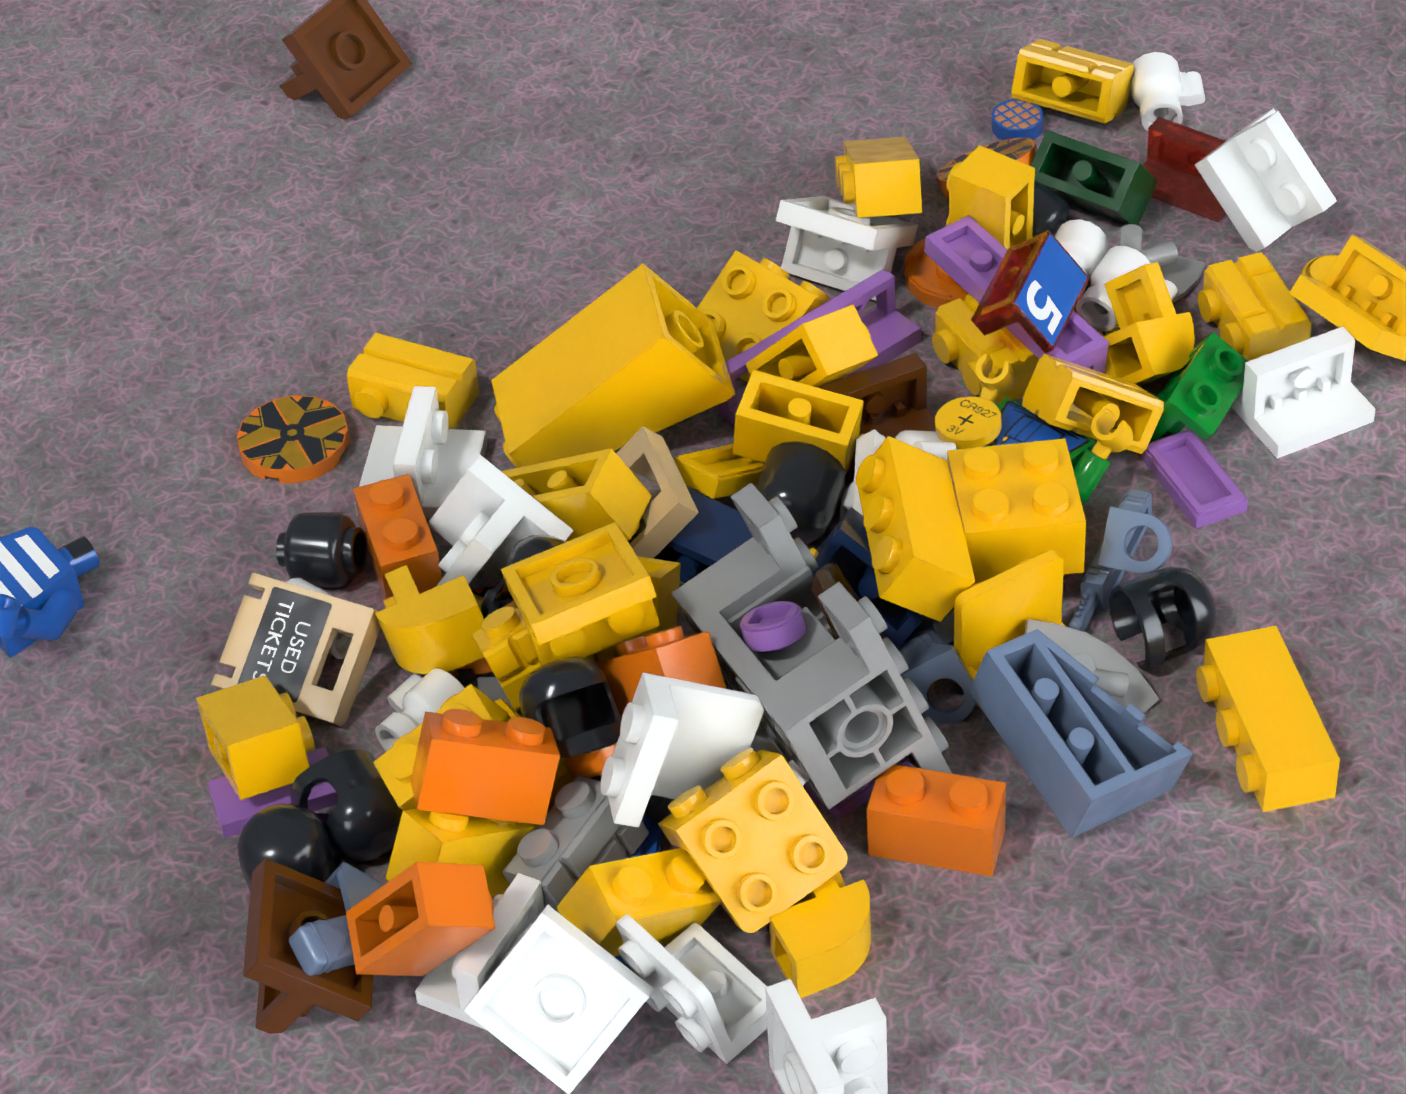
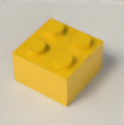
[947,439,1086,584]

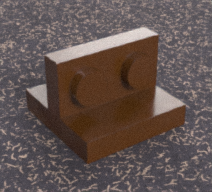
[279,0,412,120]
[817,353,936,484]
[243,858,374,1034]

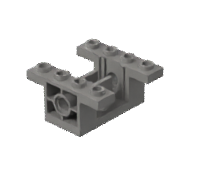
[671,483,952,810]

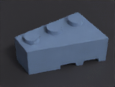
[969,629,1193,838]

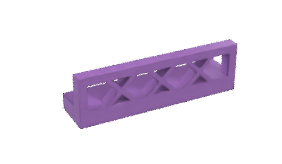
[924,215,1109,373]
[718,269,922,427]

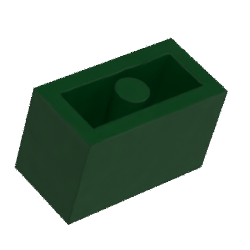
[1031,130,1158,225]

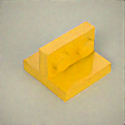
[1289,234,1406,361]
[501,522,660,666]

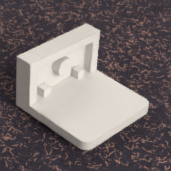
[601,673,764,828]
[616,914,767,1064]

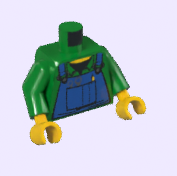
[973,354,1133,506]

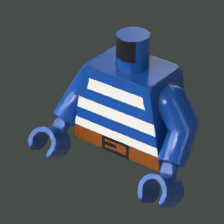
[0,527,100,658]

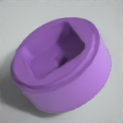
[740,601,807,652]

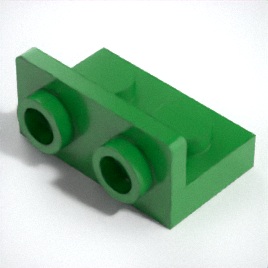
[1149,331,1248,443]

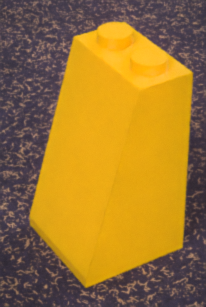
[491,263,735,468]

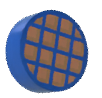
[992,99,1043,140]

